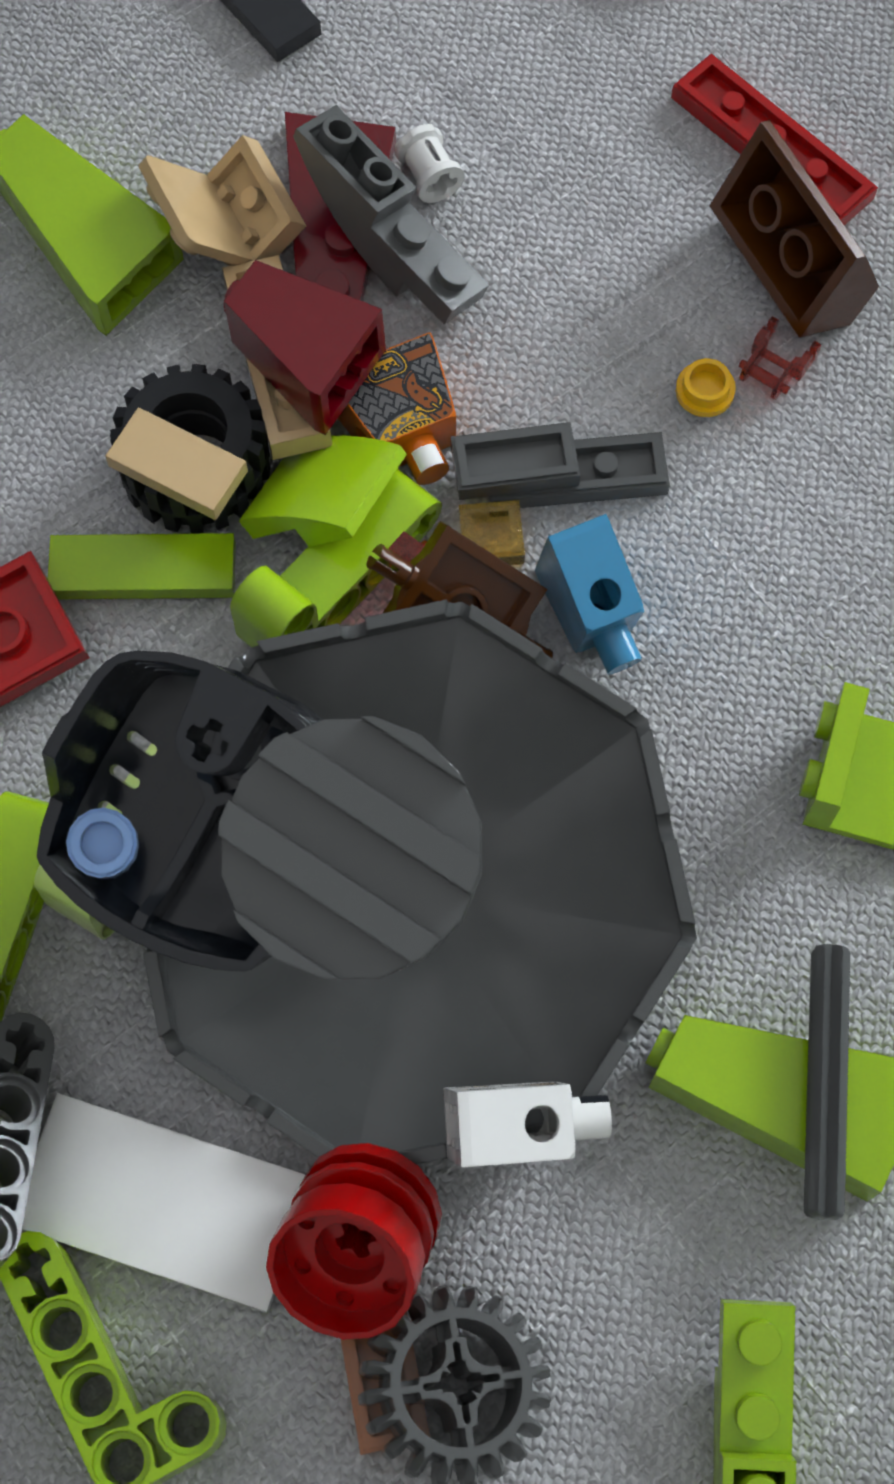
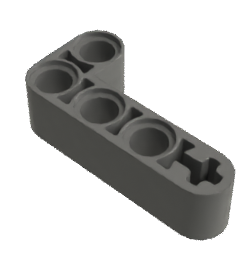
[0,1013,55,1268]

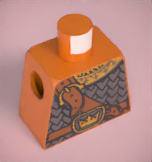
[338,332,457,485]

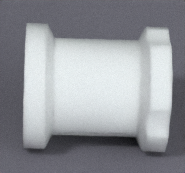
[394,124,465,203]

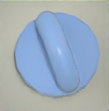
[66,808,139,879]

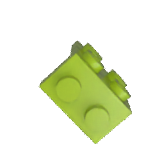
[799,682,894,850]

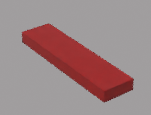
[671,54,878,226]

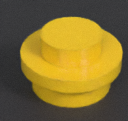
[675,358,736,417]

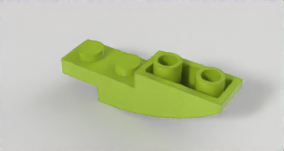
[713,1299,797,1484]

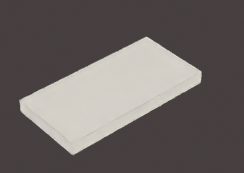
[22,1093,305,1314]

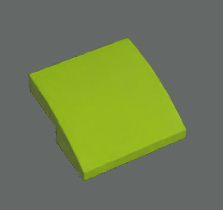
[239,435,407,547]

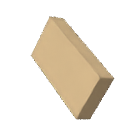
[105,407,248,521]

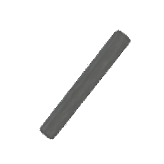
[804,944,851,1220]

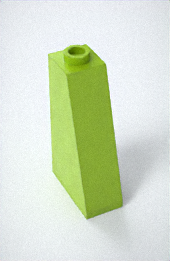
[0,114,184,336]
[645,1015,894,1202]

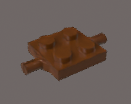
[366,521,553,658]

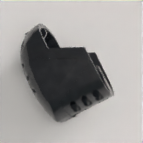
[37,650,323,972]

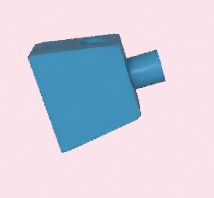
[534,514,644,675]

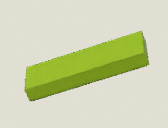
[47,533,236,600]

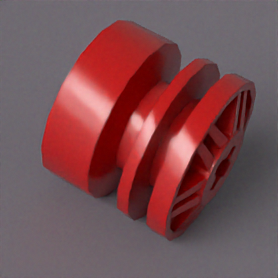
[266,1143,442,1340]

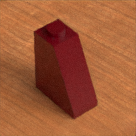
[224,260,386,435]

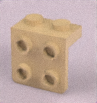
[139,135,306,266]

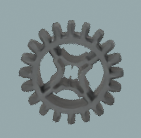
[358,1285,551,1484]

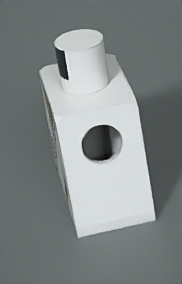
[443,1082,612,1167]

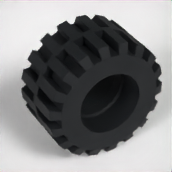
[110,364,271,534]

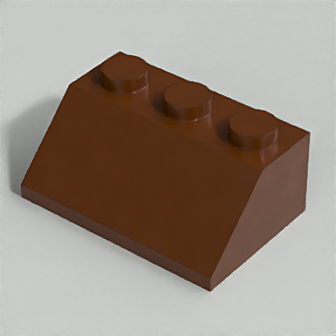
[709,120,879,338]

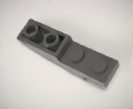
[293,105,490,325]

